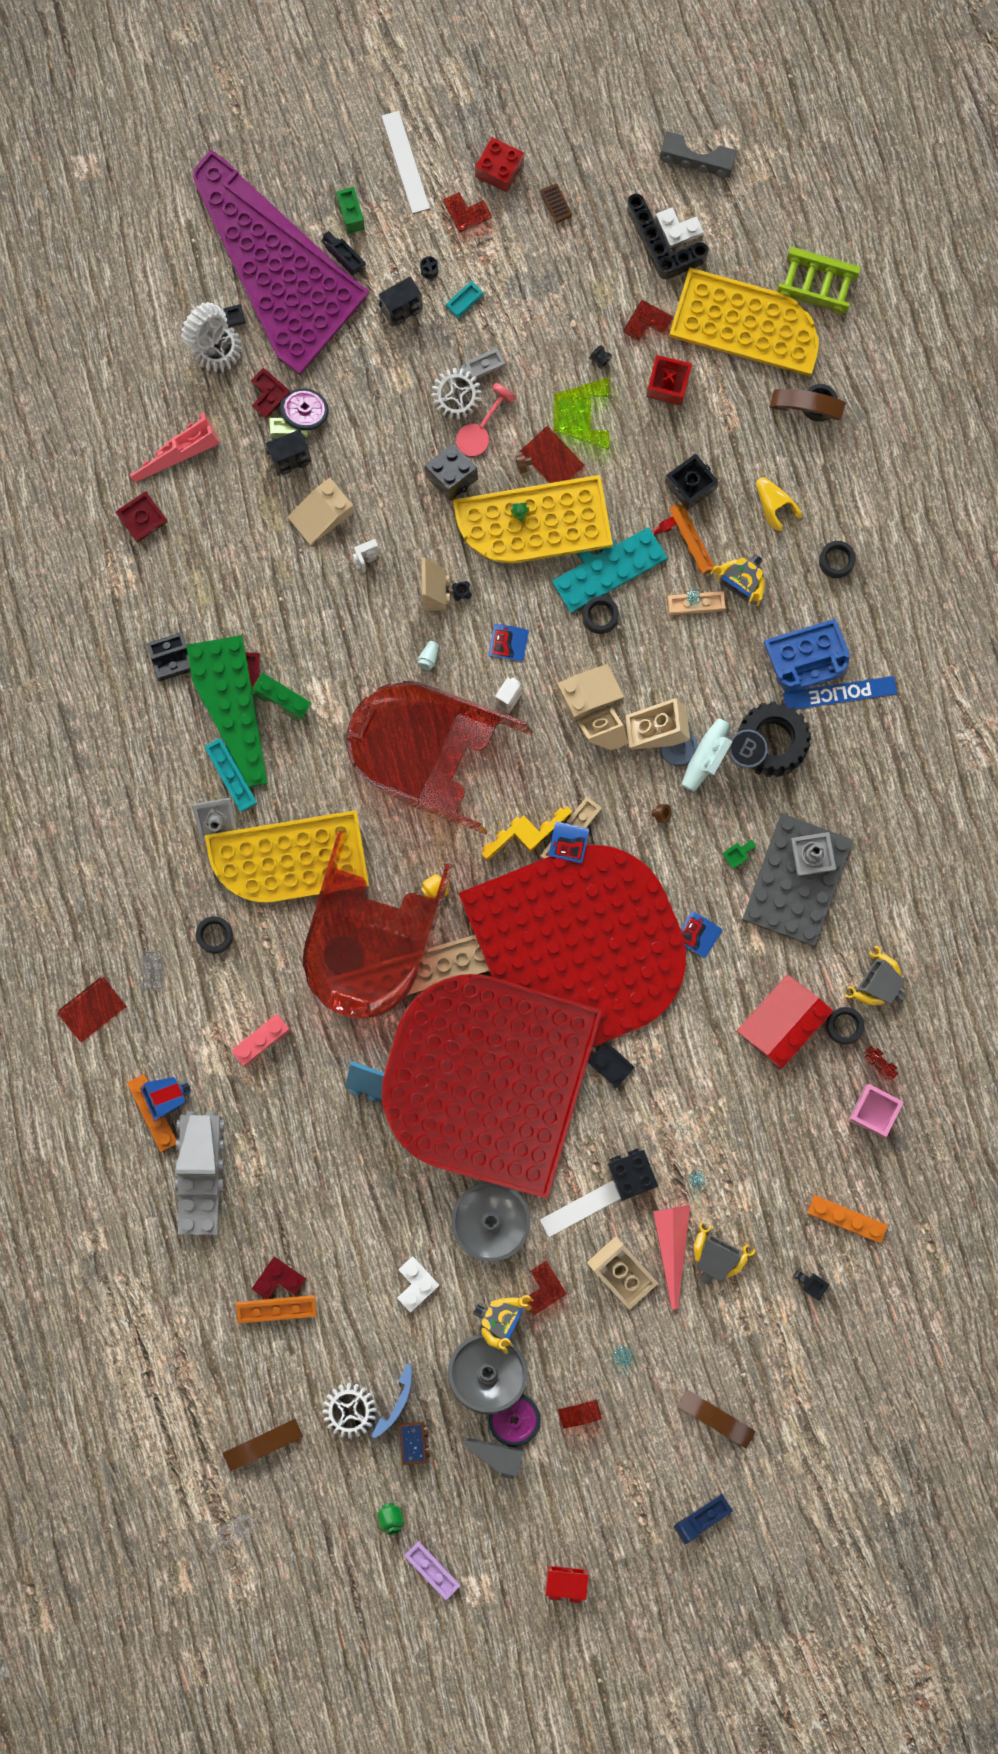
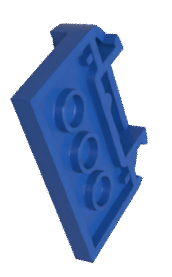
[764,619,850,691]

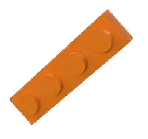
[669,504,715,574]
[127,1074,177,1153]
[807,1195,888,1243]
[236,1295,317,1324]

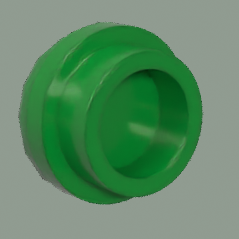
[510,502,529,522]

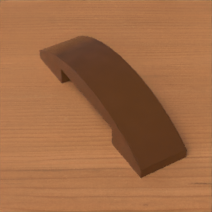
[769,389,846,421]
[677,1389,756,1448]
[223,1418,303,1472]

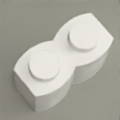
[494,678,522,713]

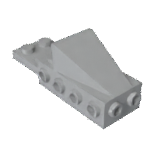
[175,1112,225,1235]

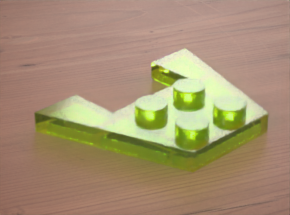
[554,377,610,450]

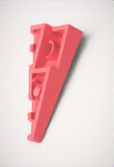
[130,412,220,482]
[653,1205,690,1310]

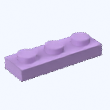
[404,1540,460,1600]

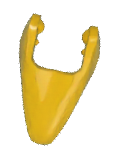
[756,477,803,532]

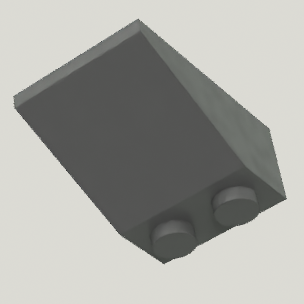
[463,1437,523,1479]

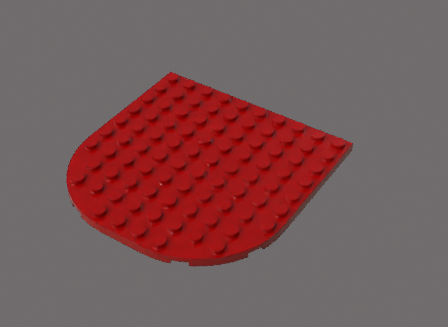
[458,845,686,1047]
[381,974,603,1199]

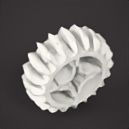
[181,302,227,353]
[192,325,242,373]
[431,368,482,419]
[322,1383,377,1438]

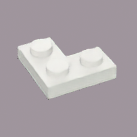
[655,207,704,248]
[397,1256,439,1313]

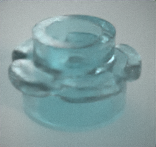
[686,587,700,605]
[689,1170,705,1189]
[613,1346,632,1366]

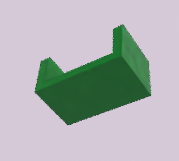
[336,187,365,234]

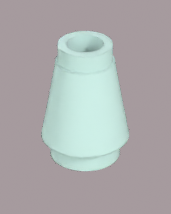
[417,641,439,670]

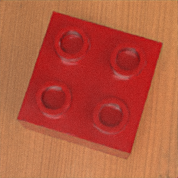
[475,137,524,193]
[646,355,692,406]
[545,1565,588,1603]

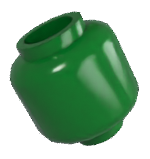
[377,1503,405,1535]

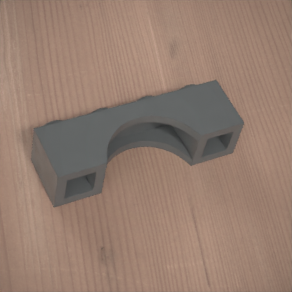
[660,131,737,178]

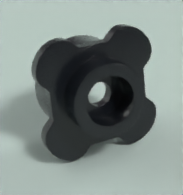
[452,581,472,601]

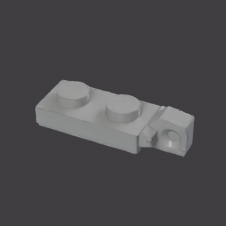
[455,348,506,383]

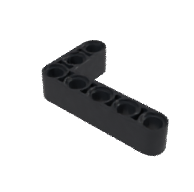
[627,193,709,279]

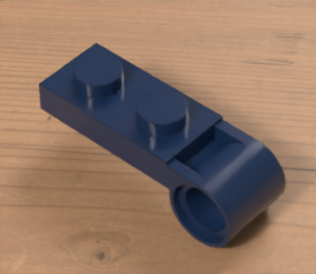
[673,1493,733,1545]

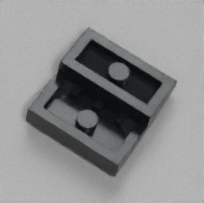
[146,632,191,682]

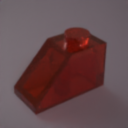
[558,1398,602,1429]

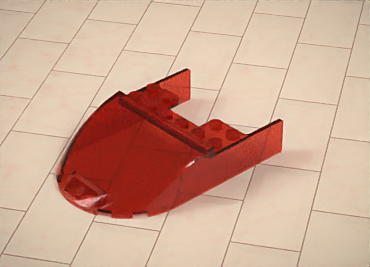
[346,681,533,835]
[303,831,453,1018]

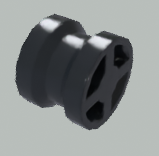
[420,256,439,280]
[589,345,612,369]

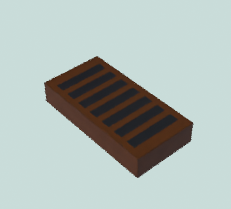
[540,183,572,224]

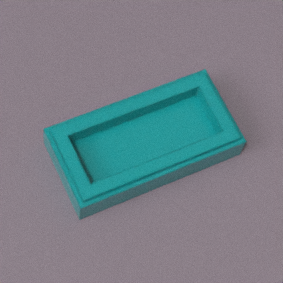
[445,281,484,319]

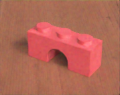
[231,1014,291,1068]

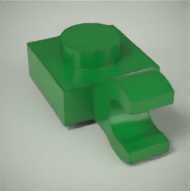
[722,840,756,869]

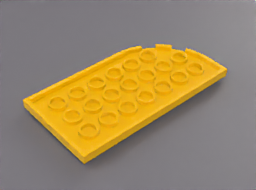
[669,267,819,377]
[453,475,613,563]
[205,810,369,902]

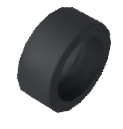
[803,384,838,422]
[819,541,856,578]
[583,596,619,634]
[195,916,233,954]
[826,1007,864,1045]

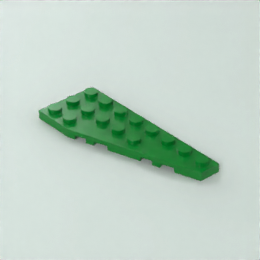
[186,635,268,787]

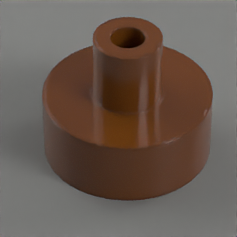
[515,454,533,474]
[651,804,672,823]

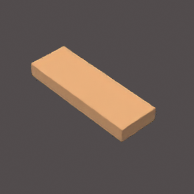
[667,591,726,615]

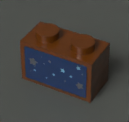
[399,1421,430,1465]

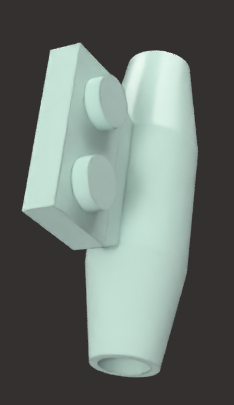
[681,718,732,792]

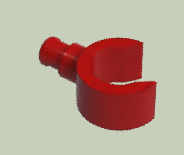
[651,517,677,536]

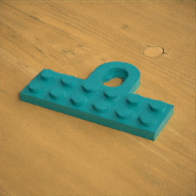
[552,527,668,614]

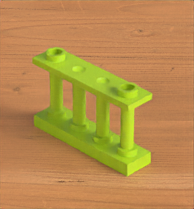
[776,246,861,314]

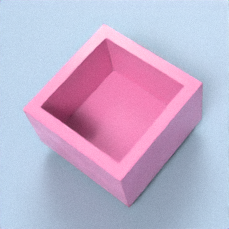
[848,1084,904,1138]

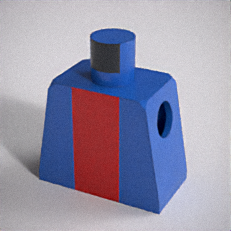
[140,1077,191,1122]

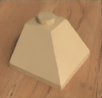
[577,707,629,750]

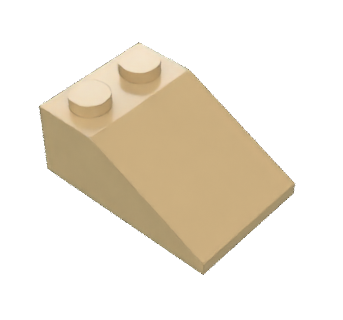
[287,478,354,546]
[421,558,450,611]
[557,664,624,722]
[625,698,690,750]
[587,1236,659,1310]

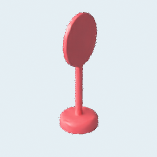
[456,383,516,457]

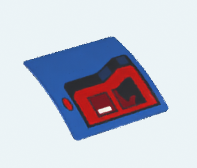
[488,624,529,662]
[548,822,589,863]
[681,911,723,958]

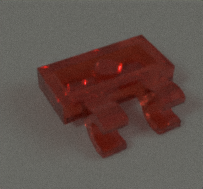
[863,1046,899,1080]

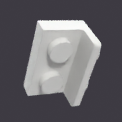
[352,539,379,573]

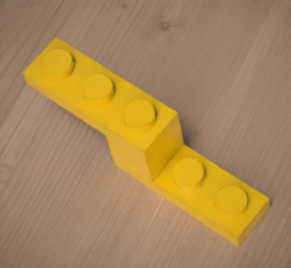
[481,806,573,862]

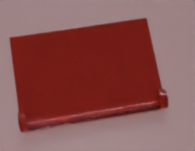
[520,426,585,483]
[57,976,127,1043]

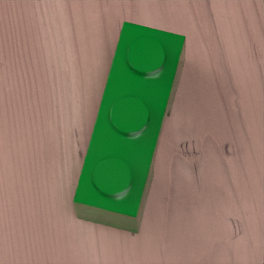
[250,673,311,722]

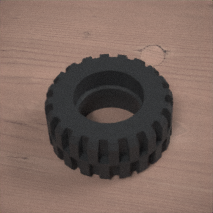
[738,701,811,777]

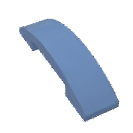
[371,1363,412,1438]

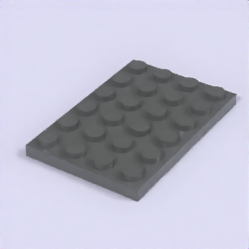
[742,813,853,947]

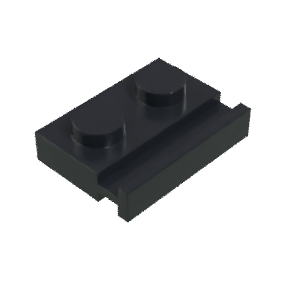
[587,1041,635,1088]

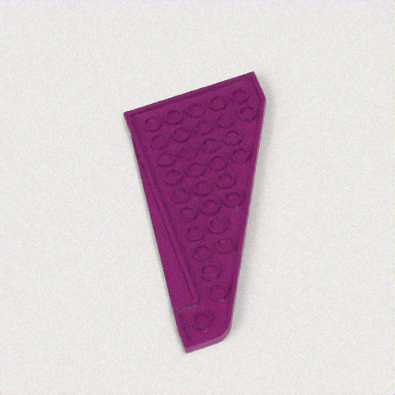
[193,149,370,375]

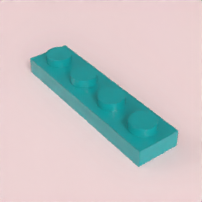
[204,738,257,813]

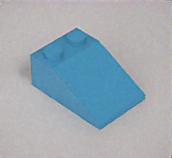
[346,1061,384,1102]

